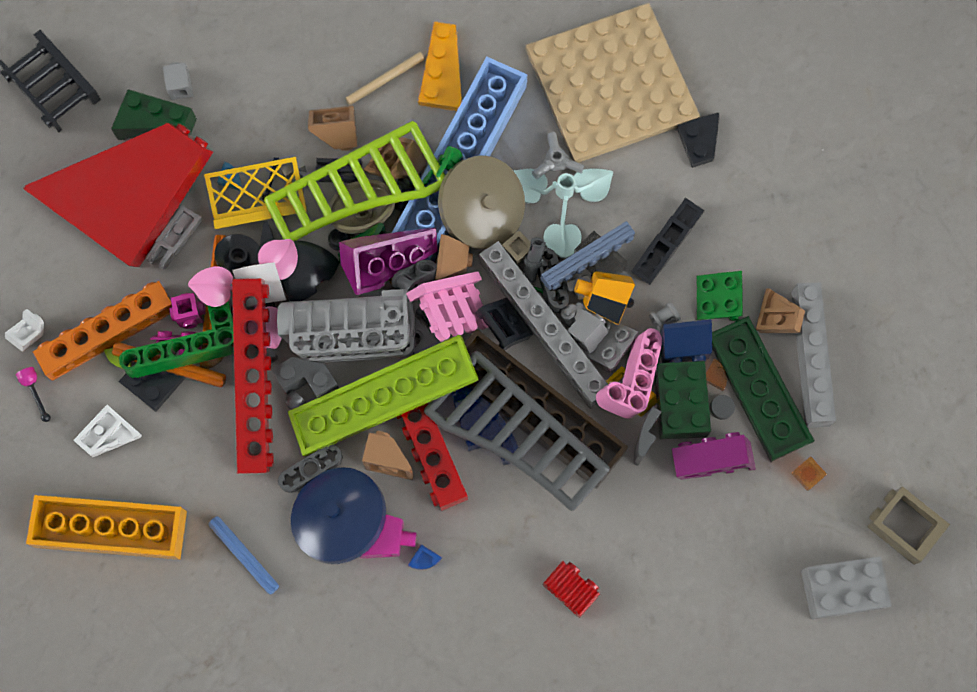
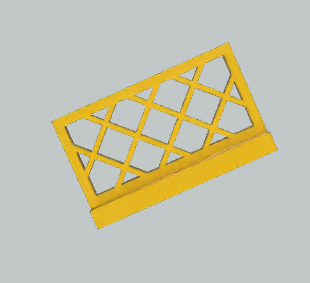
[204,157,308,229]

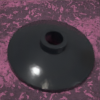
[214,234,260,276]

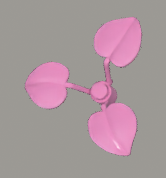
[188,239,298,349]

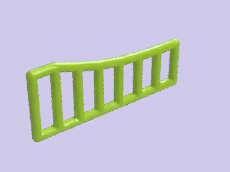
[264,121,445,242]

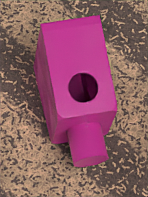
[360,514,417,559]

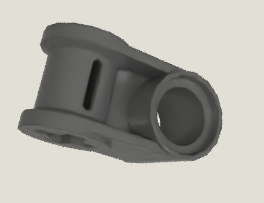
[392,260,437,292]

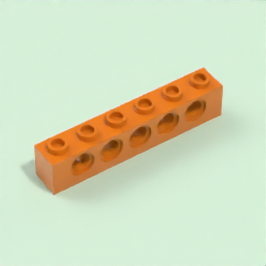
[32,281,172,381]

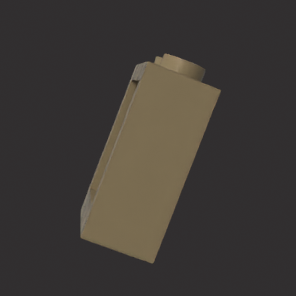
[867,486,950,565]

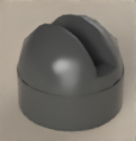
[286,389,306,410]

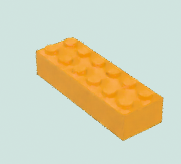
[26,495,187,560]

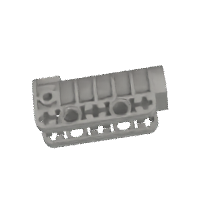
[277,289,415,363]

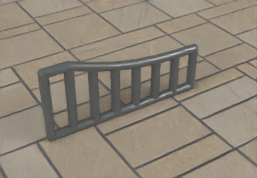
[424,351,609,511]

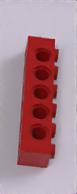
[397,403,468,511]

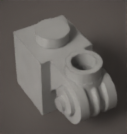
[561,302,608,353]

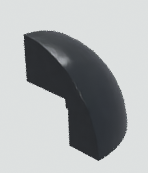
[280,240,340,302]

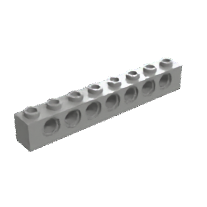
[479,241,610,408]

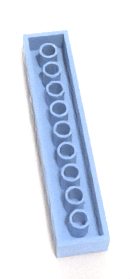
[392,56,527,266]

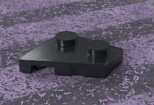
[118,364,186,412]

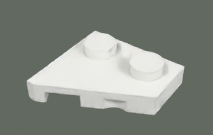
[73,405,142,457]

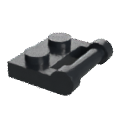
[475,297,533,350]

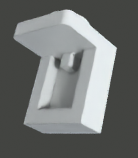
[5,309,44,352]

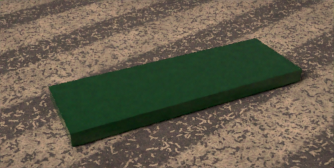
[712,316,815,462]

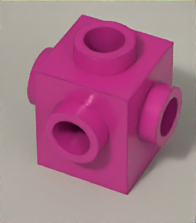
[170,293,206,329]

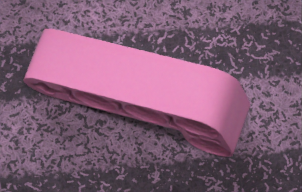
[596,328,662,419]

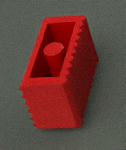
[543,561,600,618]

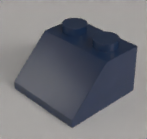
[660,319,712,363]

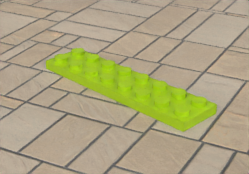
[288,335,478,456]

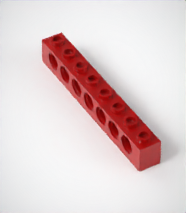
[232,278,274,474]

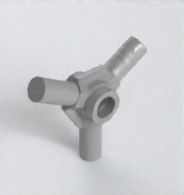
[532,132,585,179]

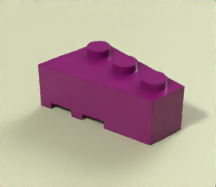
[672,432,756,480]

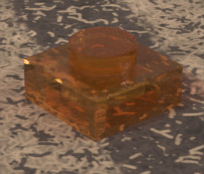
[792,456,827,491]

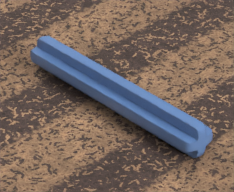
[208,516,279,595]

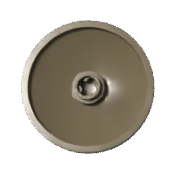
[438,156,525,249]

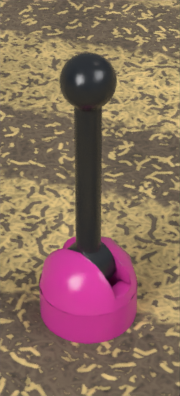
[16,367,51,422]

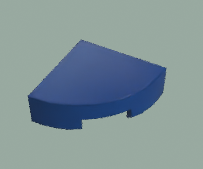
[408,544,442,570]

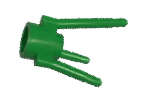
[422,146,463,186]

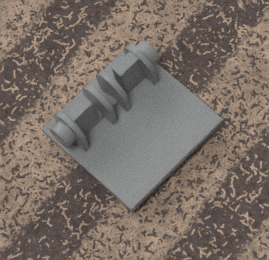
[579,317,639,373]

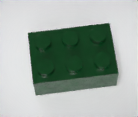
[654,361,711,440]

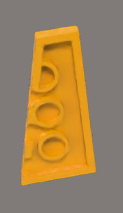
[418,22,462,111]

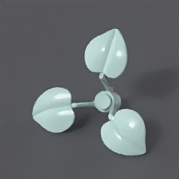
[513,169,613,259]

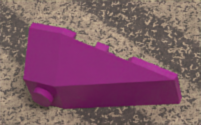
[339,228,438,295]

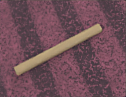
[345,52,424,105]

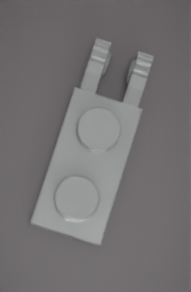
[147,205,203,270]

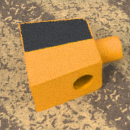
[574,271,635,325]

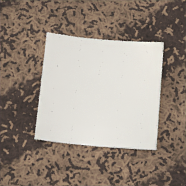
[232,262,286,307]

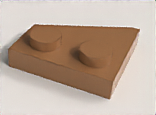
[756,288,805,333]

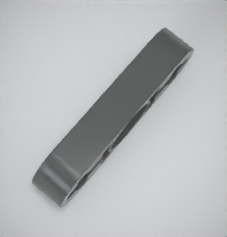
[537,248,569,313]
[278,445,343,493]

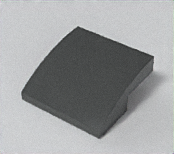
[634,407,661,466]

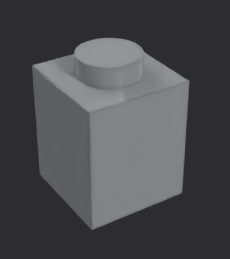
[163,62,193,100]

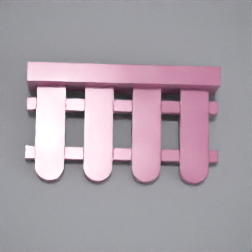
[406,271,488,341]

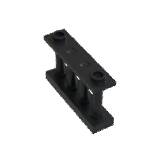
[0,29,101,132]

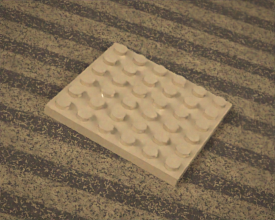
[526,3,700,163]

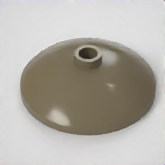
[329,180,395,234]

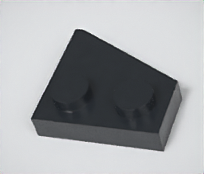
[677,112,719,168]

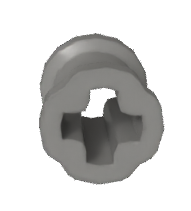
[649,302,680,332]

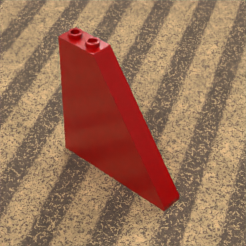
[23,123,213,267]

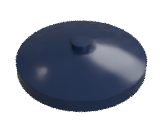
[291,467,386,564]

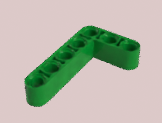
[119,299,234,378]

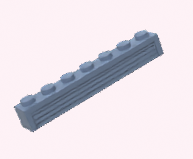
[541,221,635,290]

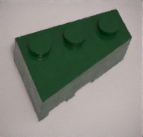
[111,89,197,140]

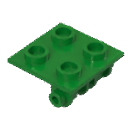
[697,271,743,321]

